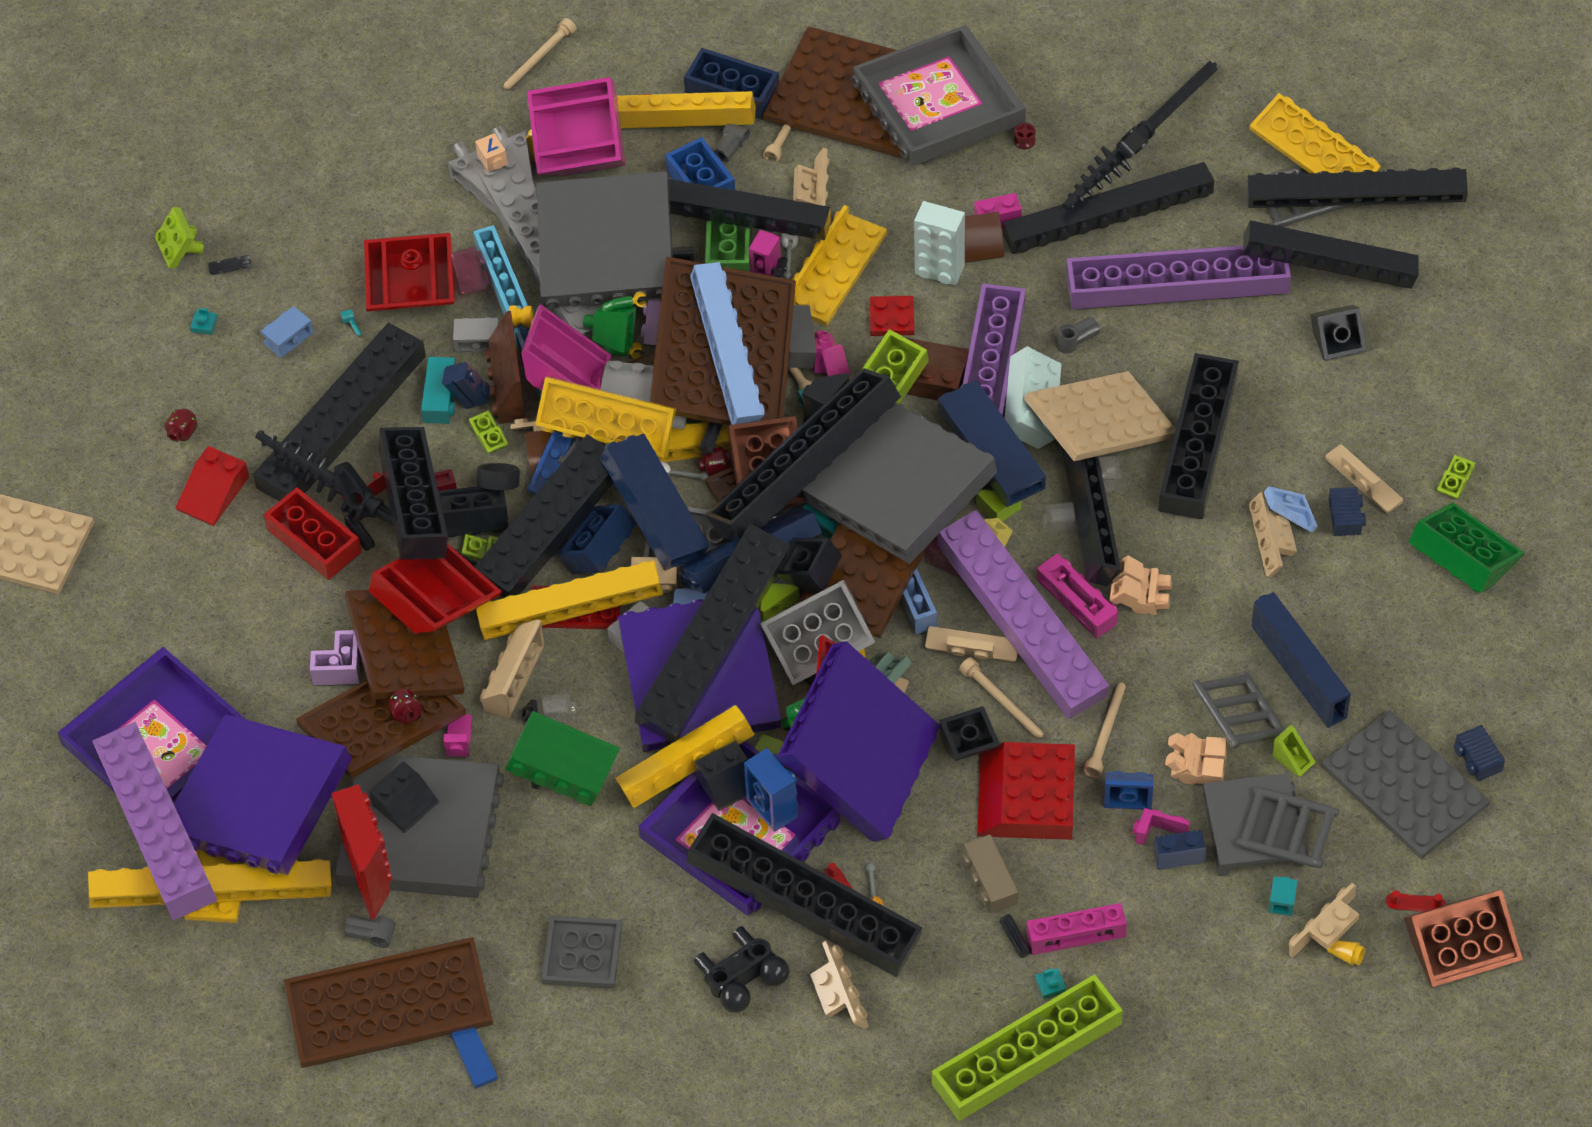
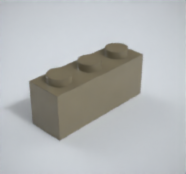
[961,835,1018,913]

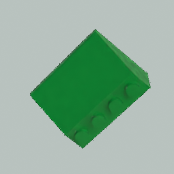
[1408,502,1525,593]
[504,711,620,806]

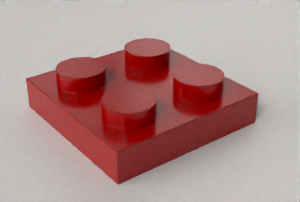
[870,295,915,336]

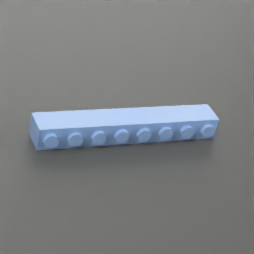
[690,262,764,425]

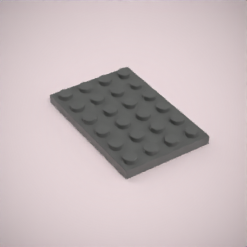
[1321,710,1490,859]

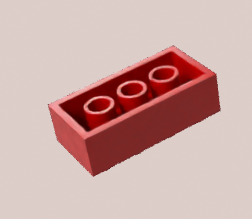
[264,487,362,580]

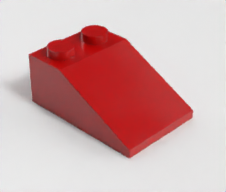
[175,446,249,526]

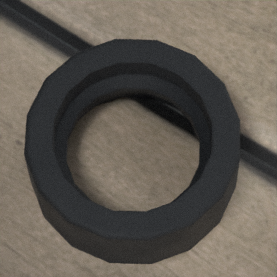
[477,463,520,490]

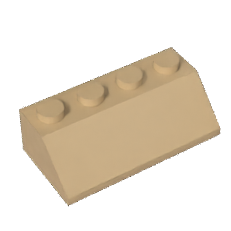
[480,620,544,719]

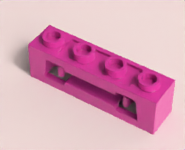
[1036,553,1118,639]
[1026,903,1127,955]

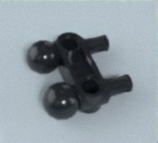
[694,926,790,1013]

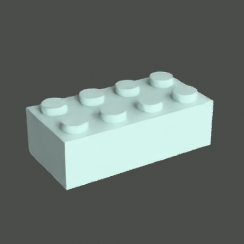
[914,201,965,286]
[1005,346,1061,449]

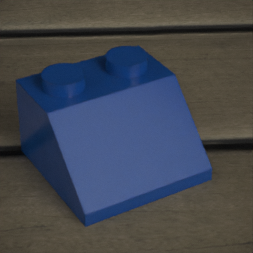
[1104,771,1154,810]

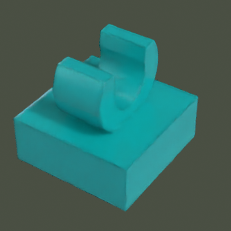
[190,308,218,335]
[1035,968,1066,999]

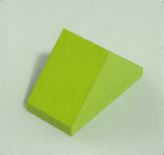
[976,490,1022,522]
[760,583,800,622]
[1272,725,1316,777]

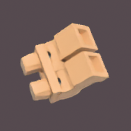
[1110,555,1172,615]
[1165,733,1227,785]

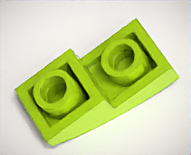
[469,410,508,454]
[1437,455,1476,499]
[461,534,498,560]

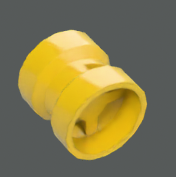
[509,305,533,328]

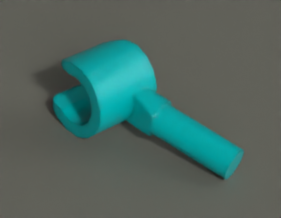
[341,310,362,337]

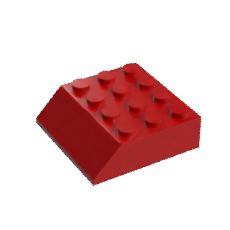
[364,233,455,312]
[369,543,502,633]
[977,742,1075,840]
[331,784,393,920]

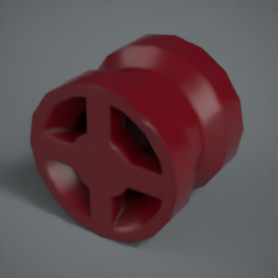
[1014,123,1036,150]

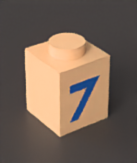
[475,133,507,172]

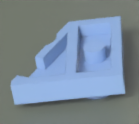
[1264,486,1318,532]

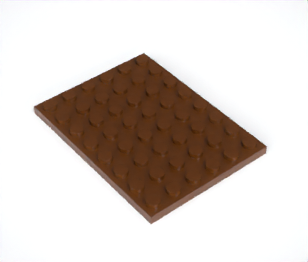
[763,26,924,164]
[649,257,796,425]

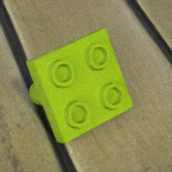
[155,207,204,268]

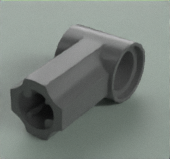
[713,124,750,162]
[1057,317,1100,353]
[344,915,396,948]

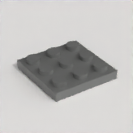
[542,916,622,988]

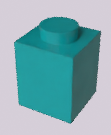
[1268,876,1298,916]

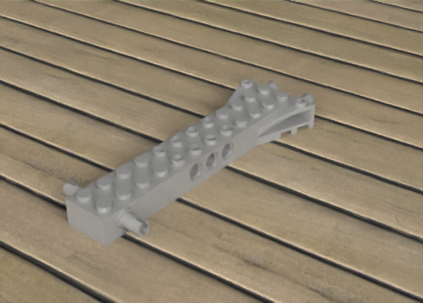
[448,126,606,344]

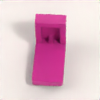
[813,330,836,373]
[821,344,852,379]
[444,714,472,757]
[1132,808,1190,845]

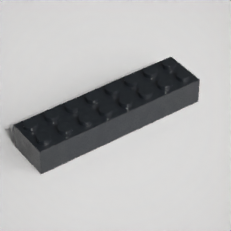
[1158,353,1239,519]
[378,427,448,560]
[475,434,614,598]

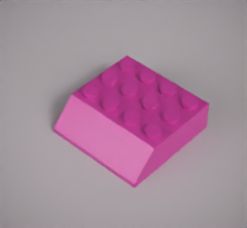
[527,77,626,176]
[521,304,611,390]

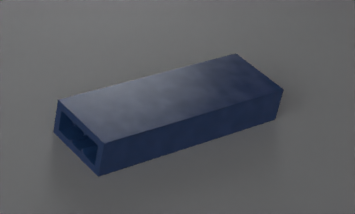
[938,380,1046,508]
[600,434,709,571]
[679,506,822,593]
[1252,592,1351,728]

